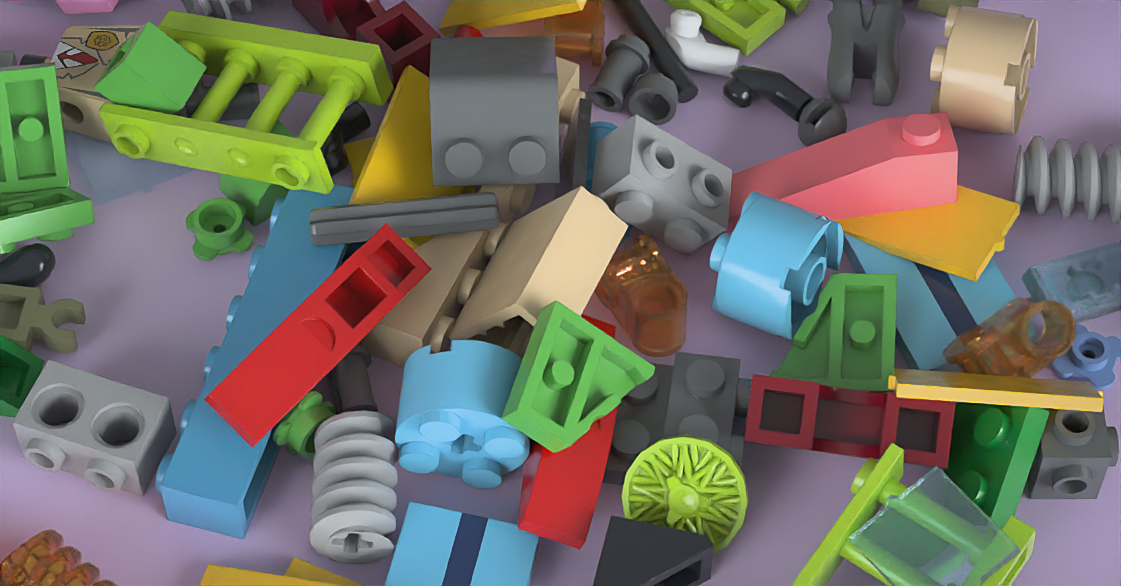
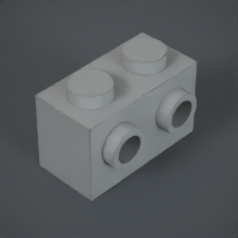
[591,114,732,256]

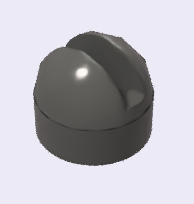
[628,72,679,125]
[798,97,847,147]

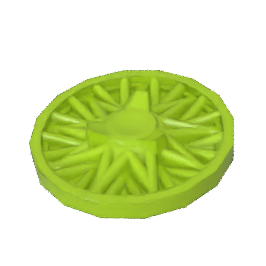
[621,434,749,554]

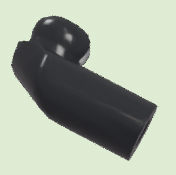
[723,65,815,122]
[320,102,371,177]
[0,243,56,288]

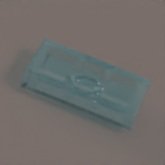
[1021,241,1121,331]

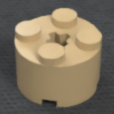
[930,4,1038,135]

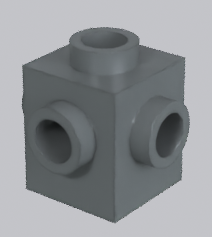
[1028,407,1119,499]

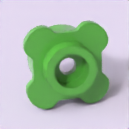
[186,198,254,261]
[273,391,335,459]

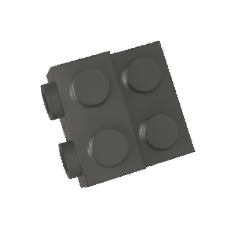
[602,351,752,485]

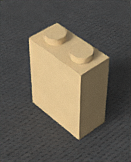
[447,186,628,359]

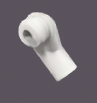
[665,9,740,78]

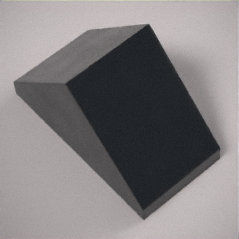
[593,515,714,586]

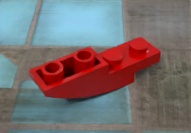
[204,223,432,447]
[517,314,618,550]

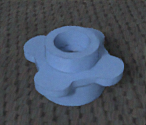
[1052,324,1121,390]

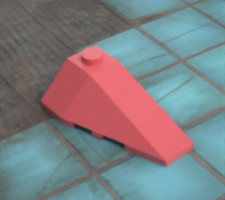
[723,112,958,233]

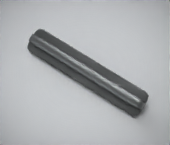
[309,192,500,246]

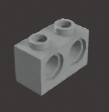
[12,360,177,496]

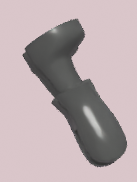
[827,0,914,106]

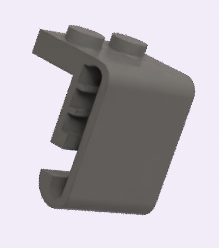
[429,35,560,186]

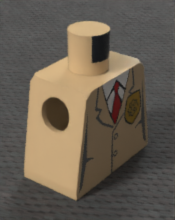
[19,25,158,144]

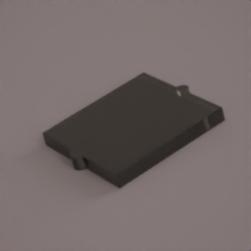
[554,98,592,200]

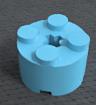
[710,192,844,340]
[395,340,531,489]

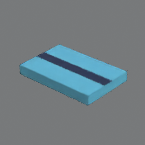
[843,232,1037,372]
[385,501,541,586]

